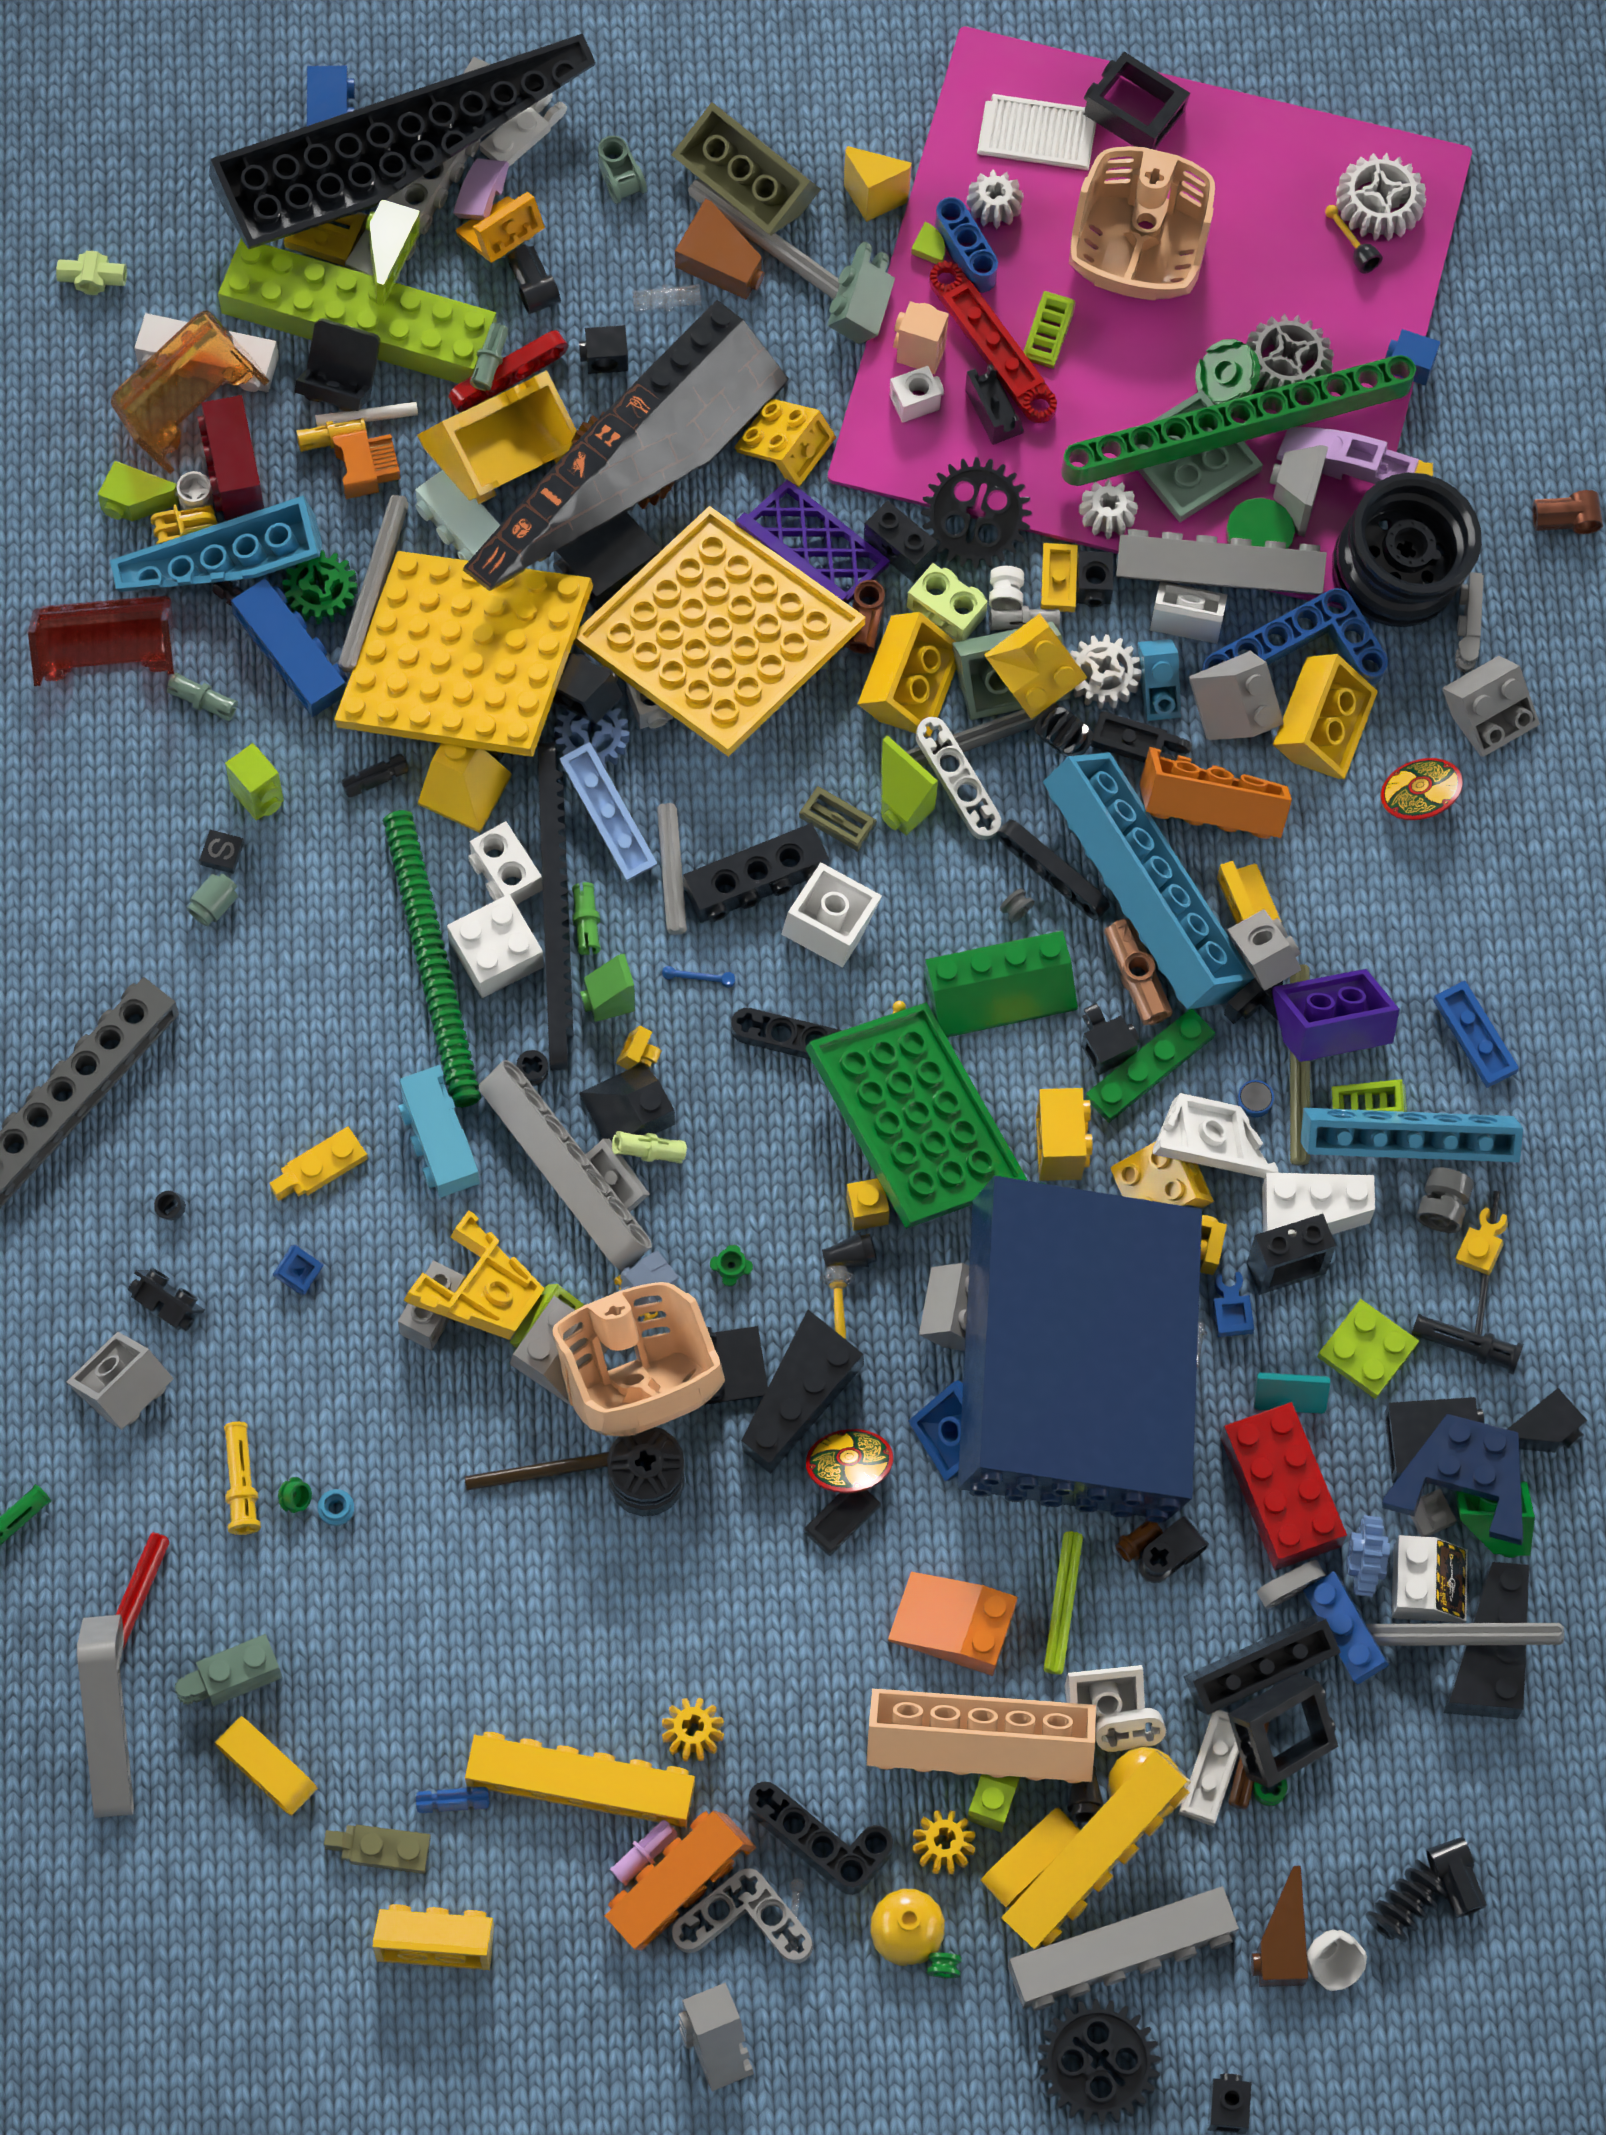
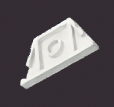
[1153,1093,1278,1178]

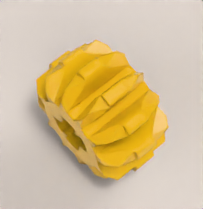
[662,1698,724,1762]
[912,1810,976,1875]

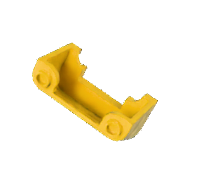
[417,370,576,504]

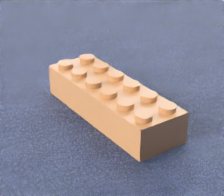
[866,1689,1096,1783]

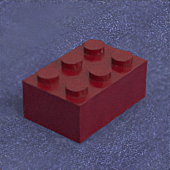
[197,395,264,521]

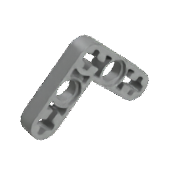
[672,1868,813,1964]

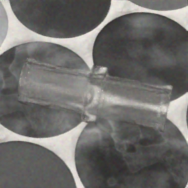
[632,284,702,312]

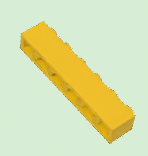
[465,1732,695,1828]
[1001,1750,1191,1949]

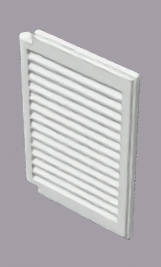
[977,94,1096,171]

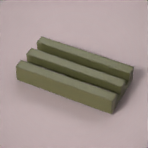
[799,786,877,852]

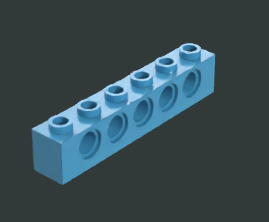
[1300,1108,1523,1162]

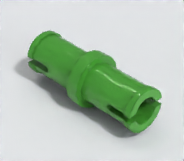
[572,882,601,955]

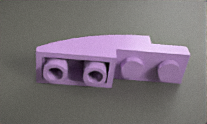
[1277,427,1419,484]

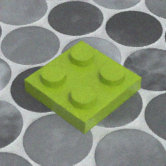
[1317,1298,1419,1399]

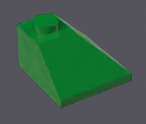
[1455,1481,1535,1558]

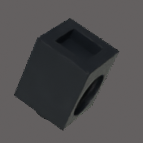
[579,325,628,374]
[1076,551,1113,607]

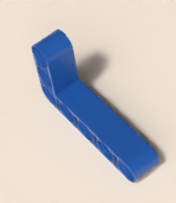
[1200,588,1388,685]

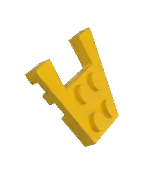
[404,1210,545,1340]

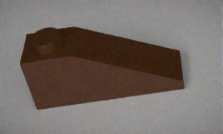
[1251,1866,1308,1987]

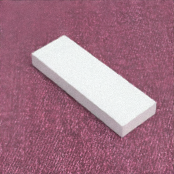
[1178,1710,1239,1827]

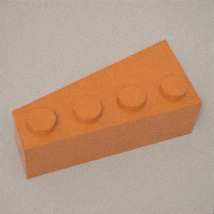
[1139,747,1292,839]
[604,1810,757,1951]

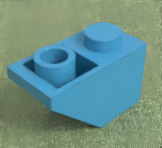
[1138,639,1181,721]

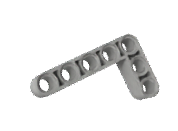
[77,1614,134,1818]

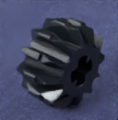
[1034,704,1094,758]

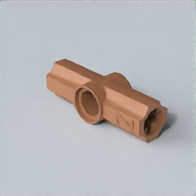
[1104,918,1172,1026]

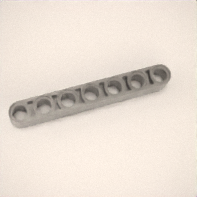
[479,1060,652,1271]

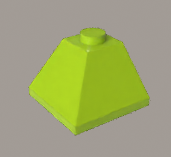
[880,735,938,836]

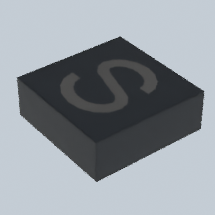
[199,830,244,874]

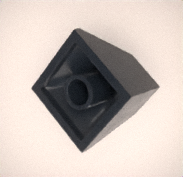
[579,1063,675,1141]

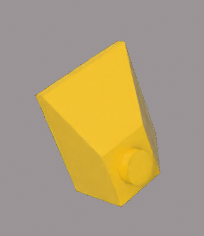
[418,743,512,833]

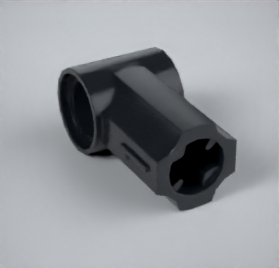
[507,244,561,314]
[1426,1837,1487,1918]

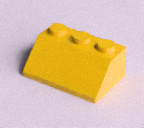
[857,612,956,737]
[1273,654,1378,779]
[372,1904,494,1970]

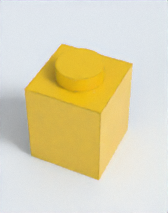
[846,1178,889,1231]

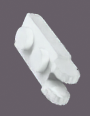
[479,93,567,166]

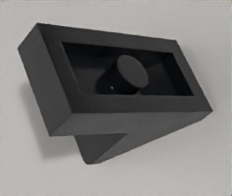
[1224,978,1283,1024]

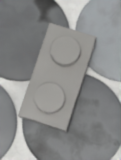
[585,1138,650,1212]

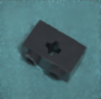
[864,500,938,583]

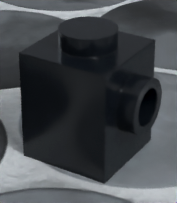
[1207,2074,1252,2134]

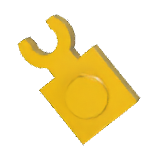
[1455,1207,1508,1276]

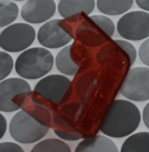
[28,596,176,686]

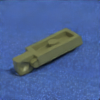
[323,1824,431,1874]

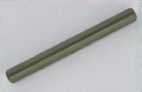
[1290,964,1310,1166]

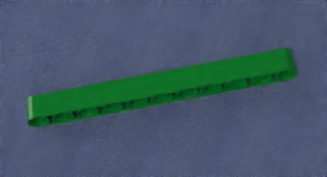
[1061,355,1416,486]

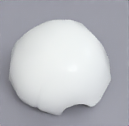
[1307,1930,1367,1991]

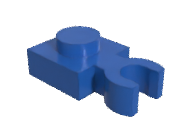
[1213,1272,1255,1337]

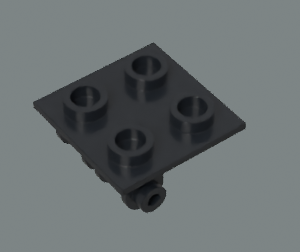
[704,1326,768,1405]

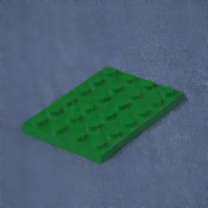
[805,1002,1028,1229]

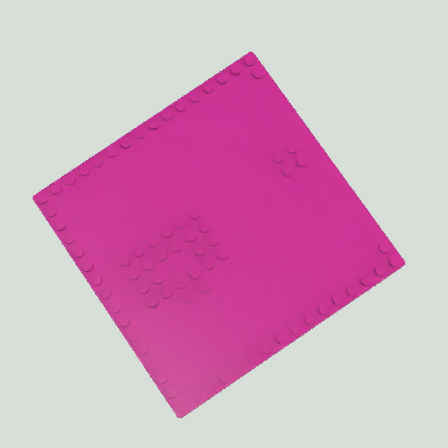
[827,26,1472,610]

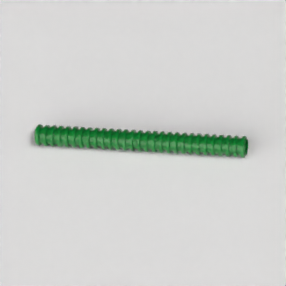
[382,810,482,1108]

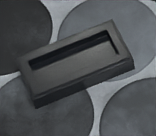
[803,1489,881,1557]

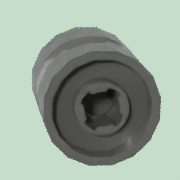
[1416,1167,1474,1233]

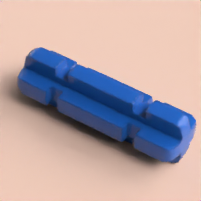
[416,1787,490,1813]

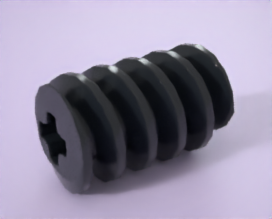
[1365,1859,1448,1942]

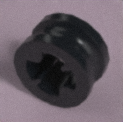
[516,1050,548,1086]

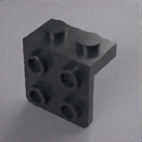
[294,318,381,411]

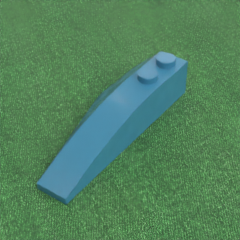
[110,495,322,592]

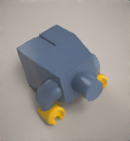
[614,1250,679,1321]

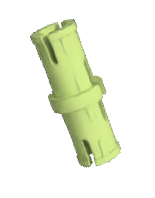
[612,1131,687,1164]

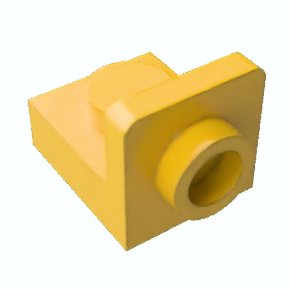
[1200,1215,1227,1275]

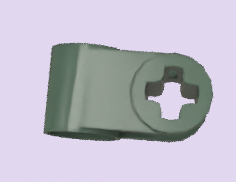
[598,135,648,204]

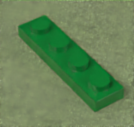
[1085,1009,1215,1123]

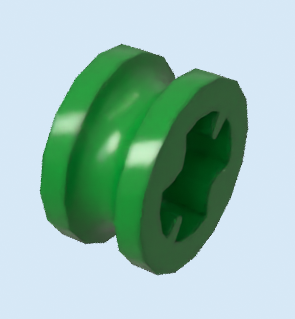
[1253,1779,1288,1806]
[927,1952,962,1978]

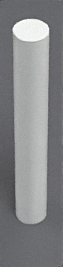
[315,402,418,427]

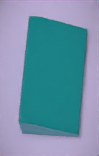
[1253,1372,1330,1414]

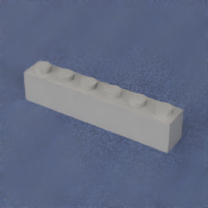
[1116,529,1327,595]
[1008,1886,1239,2011]

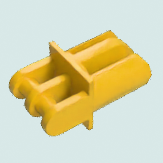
[150,505,217,545]

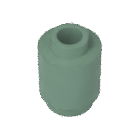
[186,873,238,927]

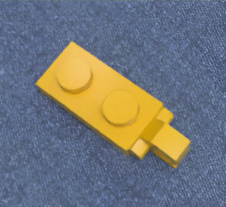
[269,1126,368,1201]

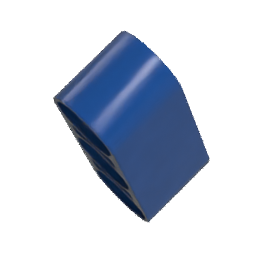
[935,197,998,293]

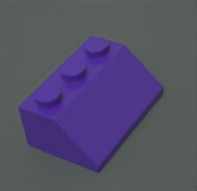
[1272,969,1400,1062]

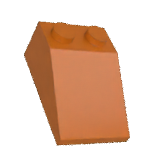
[888,1572,1018,1676]

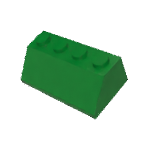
[924,930,1078,1038]

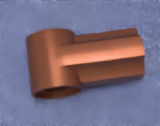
[1532,490,1603,534]
[845,580,885,654]

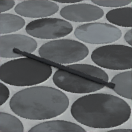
[1474,1191,1500,1347]

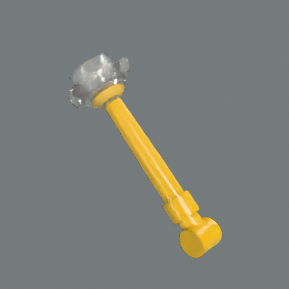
[819,1266,855,1339]

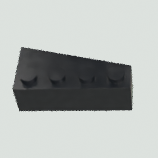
[1443,1562,1529,1720]

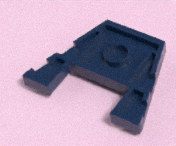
[1382,1414,1523,1546]

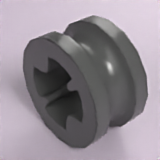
[1000,888,1035,923]

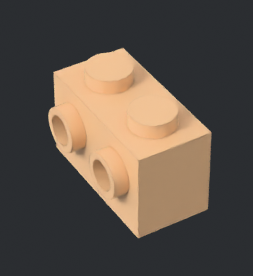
[893,301,949,374]

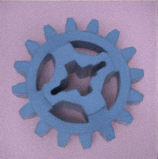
[554,708,630,770]
[1346,1515,1390,1597]

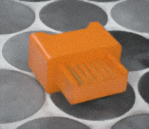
[332,430,401,499]

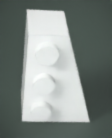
[1262,1173,1375,1236]

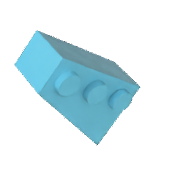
[398,1065,480,1198]

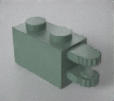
[827,241,895,344]
[174,1634,283,1707]

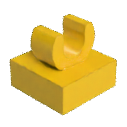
[616,1026,662,1070]

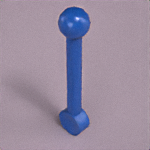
[662,966,735,988]

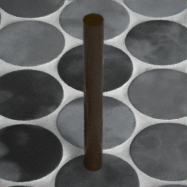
[465,1452,609,1491]

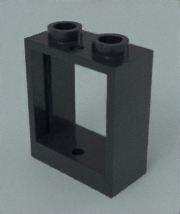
[1083,52,1190,150]
[1247,1213,1336,1295]
[1228,1673,1338,1788]

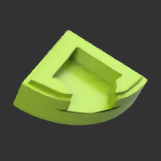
[911,222,945,264]

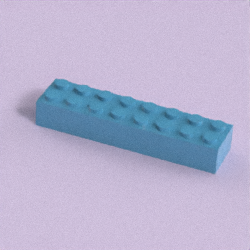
[1042,752,1254,1009]

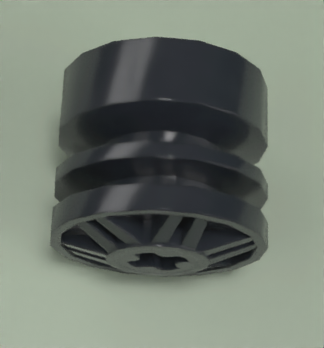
[607,1427,685,1517]

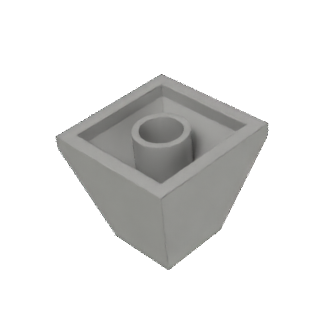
[1270,445,1328,537]

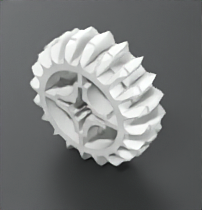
[1336,153,1426,241]

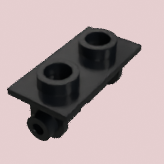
[128,1268,205,1331]

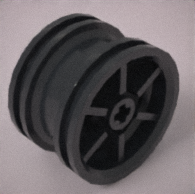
[1332,472,1482,627]

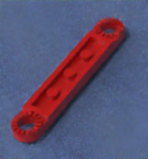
[929,261,1057,423]

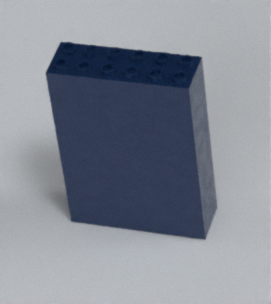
[958,1175,1202,1523]

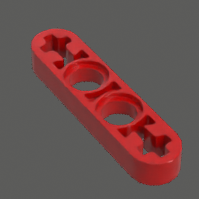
[448,330,569,413]

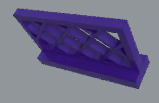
[735,479,890,604]

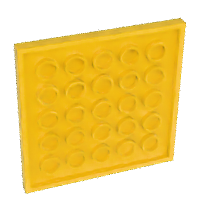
[573,506,865,757]
[334,551,593,757]

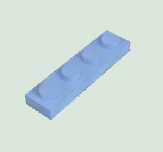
[559,742,658,882]

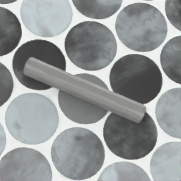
[657,803,687,935]

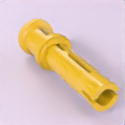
[224,1421,261,1535]

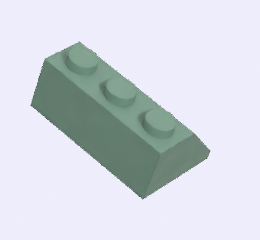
[952,622,1071,720]

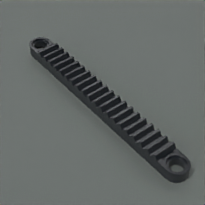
[537,742,574,1071]

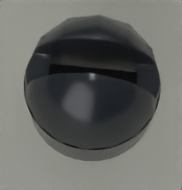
[154,1191,186,1221]

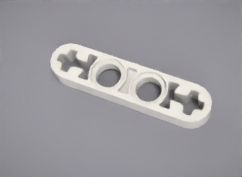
[915,717,1001,840]

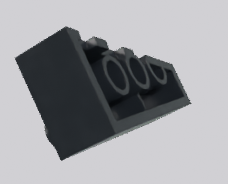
[741,1309,864,1474]

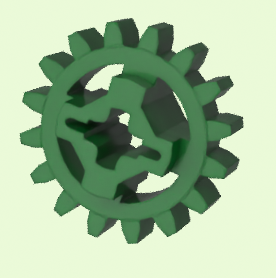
[282,550,358,624]

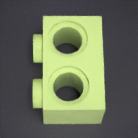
[907,563,988,642]

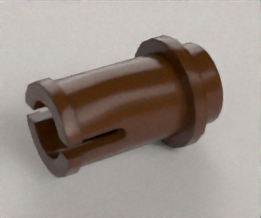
[1115,1520,1163,1562]

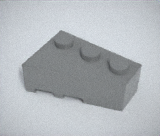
[678,1983,754,2091]

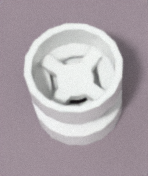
[176,471,214,510]
[989,566,1024,609]

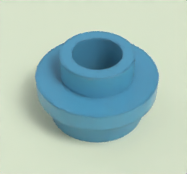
[317,1489,355,1526]

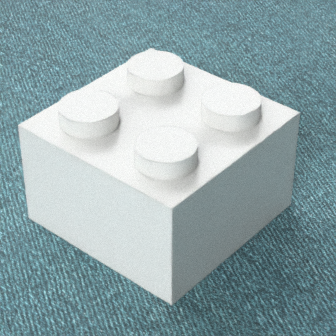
[447,894,544,998]

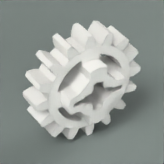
[1070,634,1142,709]

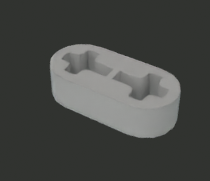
[1257,1560,1326,1609]

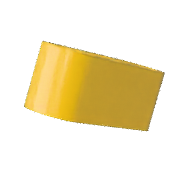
[214,1716,318,1816]
[980,1807,1081,1908]

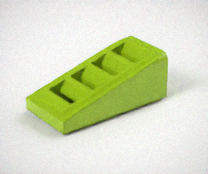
[1023,291,1075,369]
[1331,1079,1407,1112]

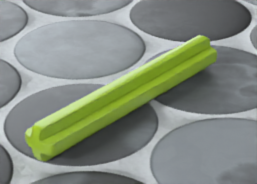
[1043,1531,1083,1675]

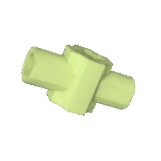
[56,251,127,295]

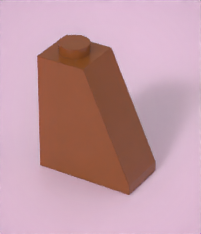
[675,198,765,300]

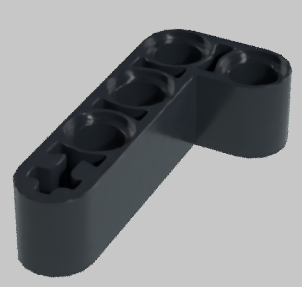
[748,1781,893,1895]

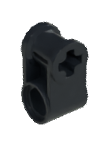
[1138,1516,1209,1583]

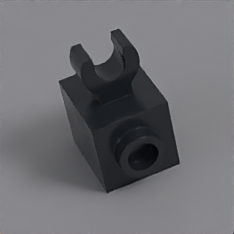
[1082,1003,1140,1075]

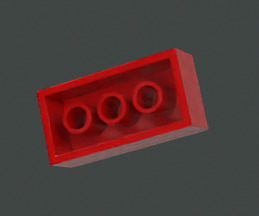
[1220,1402,1347,1571]

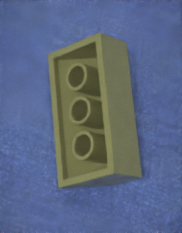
[671,102,821,236]

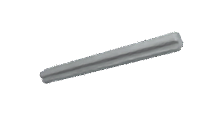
[688,179,840,299]
[338,495,409,673]
[1366,1623,1565,1646]

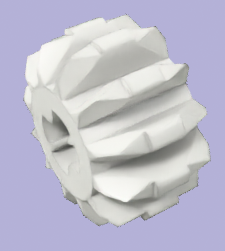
[966,169,1024,229]
[1079,479,1138,539]

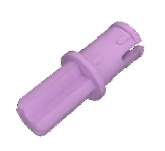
[610,1820,678,1886]

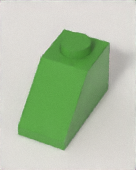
[580,953,635,1022]

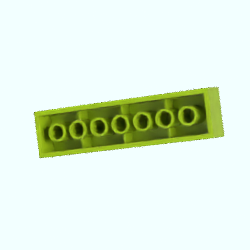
[218,238,497,384]

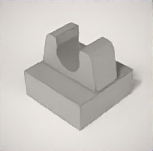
[1411,1489,1457,1537]

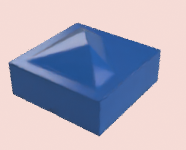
[273,1245,324,1295]

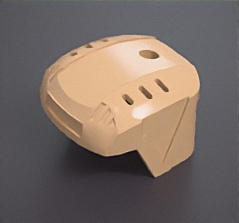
[1068,146,1215,301]
[552,1282,725,1437]

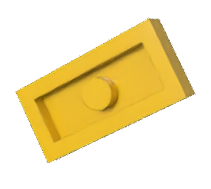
[1041,543,1078,613]

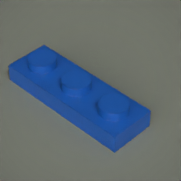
[1433,980,1519,1088]
[1303,1571,1389,1685]

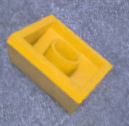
[844,146,912,222]

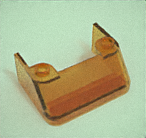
[111,311,269,474]

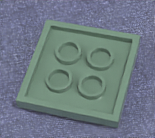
[1136,390,1263,523]

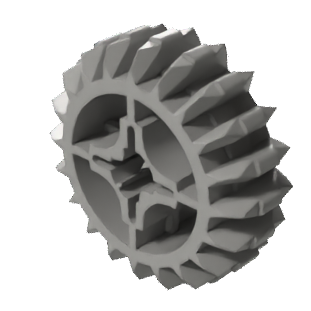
[1246,313,1334,392]

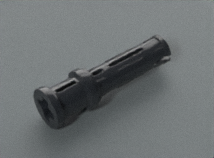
[1411,1314,1524,1375]

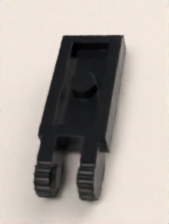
[1090,711,1192,763]

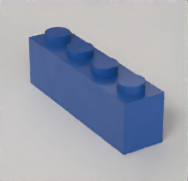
[307,65,355,126]
[231,578,348,718]

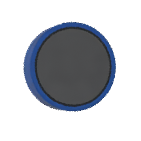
[1237,1080,1274,1118]

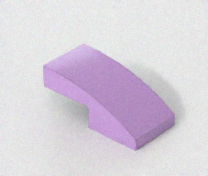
[453,159,509,220]

